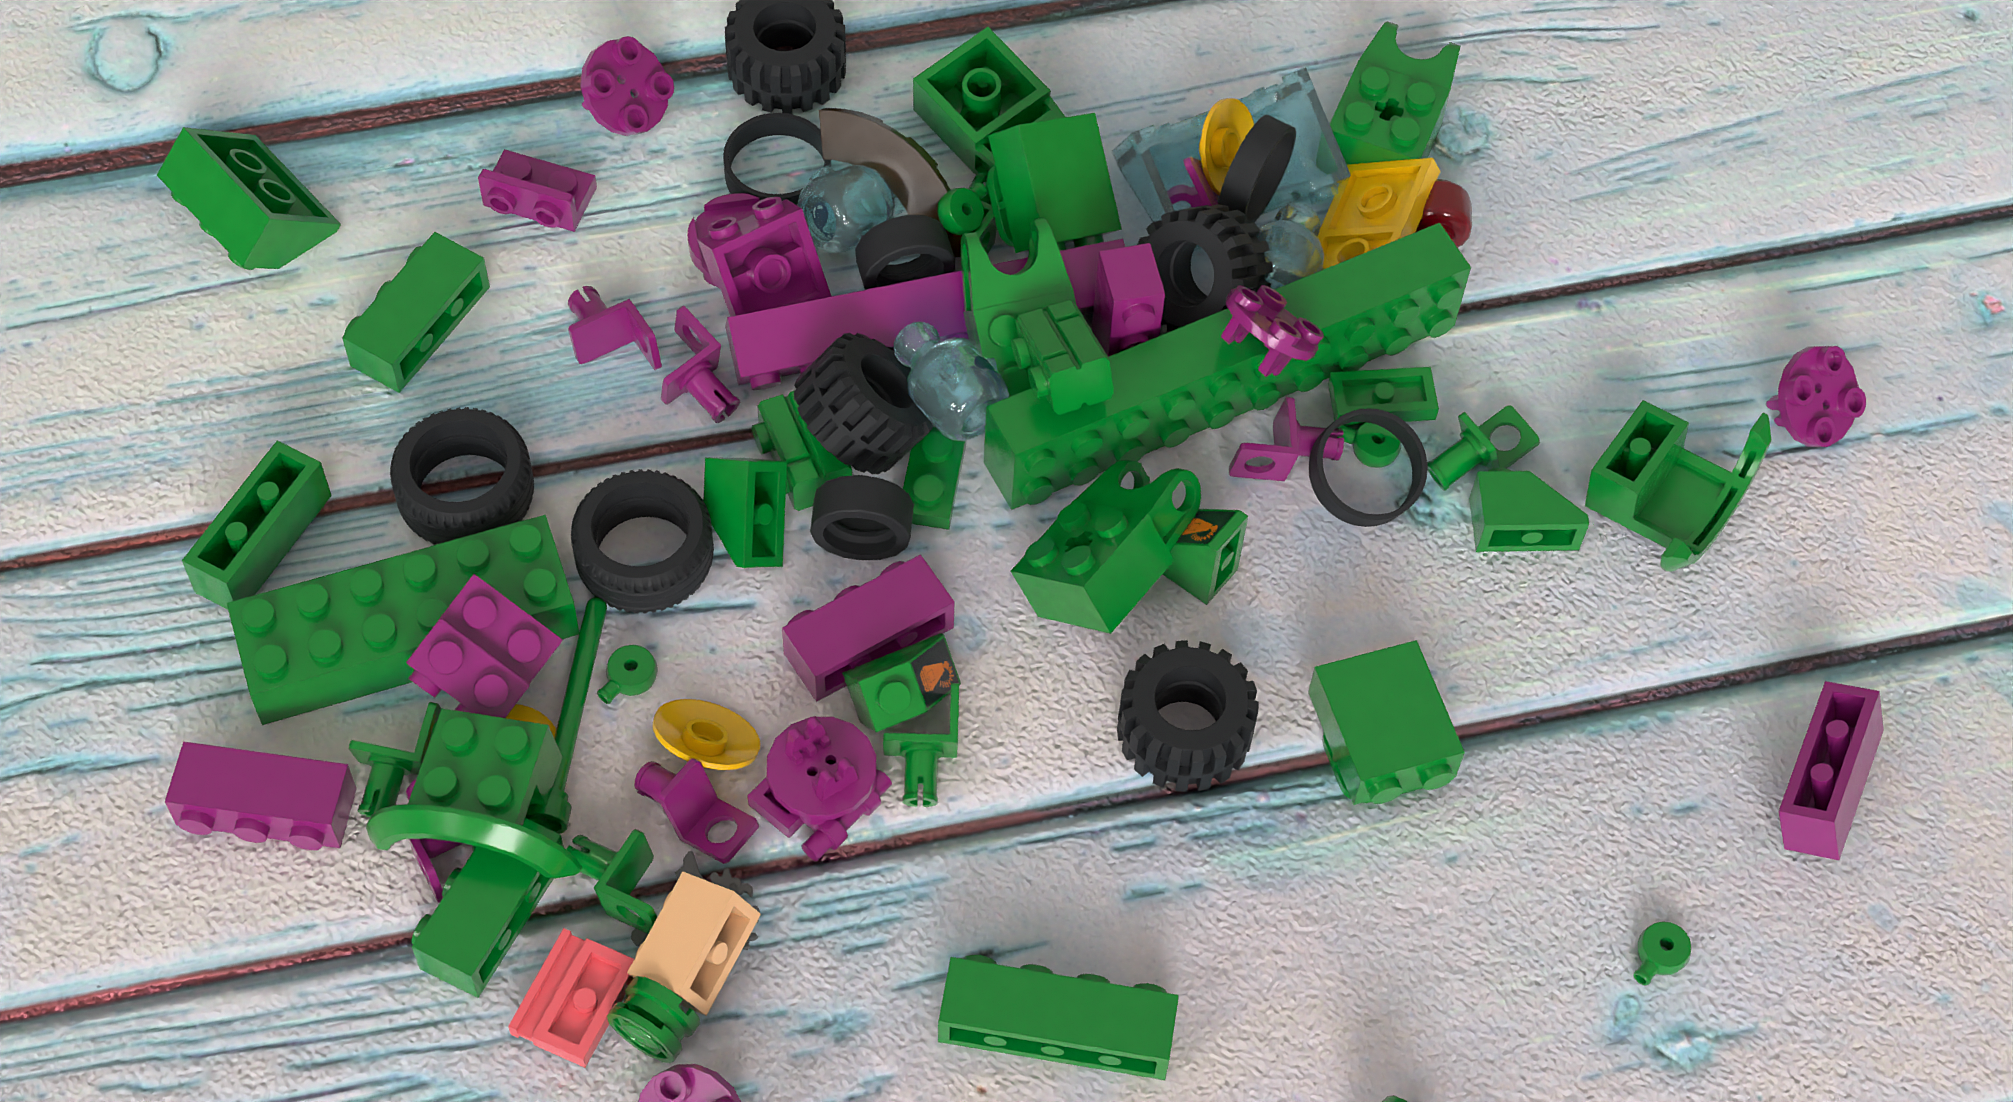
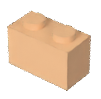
[627,872,761,1016]

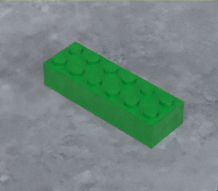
[226,514,579,725]

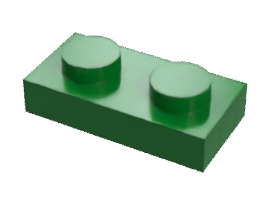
[1328,366,1439,426]
[903,427,967,530]

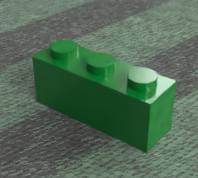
[342,232,490,393]
[182,440,332,610]
[412,818,564,998]

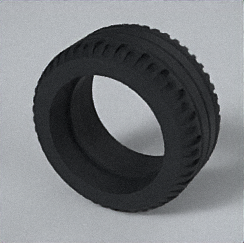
[390,407,534,545]
[571,469,714,614]

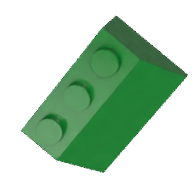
[157,127,341,270]

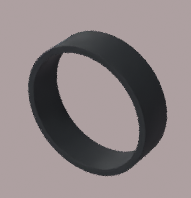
[723,113,832,211]
[1218,115,1296,224]
[1309,408,1428,527]

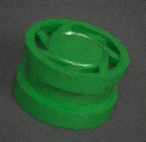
[607,976,700,1063]

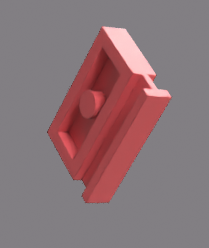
[508,928,634,1068]

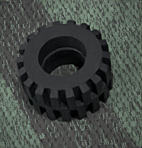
[725,0,846,114]
[1137,204,1273,332]
[794,333,935,475]
[1117,640,1259,792]

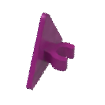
[1166,157,1219,208]

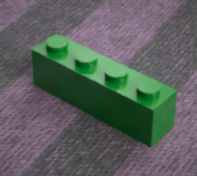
[938,955,1179,1080]

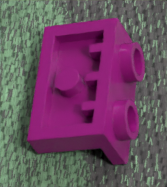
[478,149,597,232]

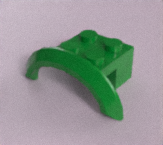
[1585,400,1772,572]
[366,708,582,879]

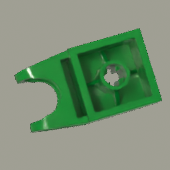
[1320,21,1461,173]
[913,27,1065,183]
[961,217,1076,412]
[1010,460,1201,634]

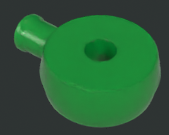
[938,182,988,235]
[1337,422,1401,468]
[597,645,658,704]
[1633,921,1691,986]

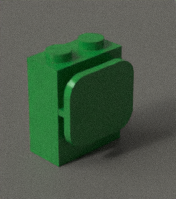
[987,113,1122,253]
[1308,640,1465,805]

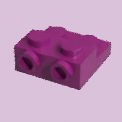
[698,197,832,317]
[406,574,563,718]

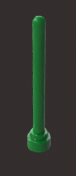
[525,597,607,834]

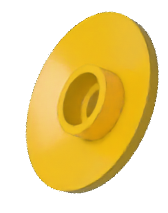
[1199,98,1254,196]
[652,699,760,770]

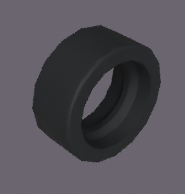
[855,215,955,290]
[810,475,914,560]

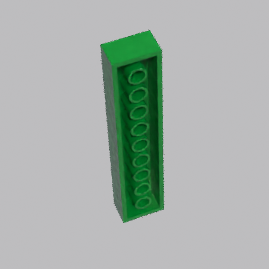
[983,223,1471,510]

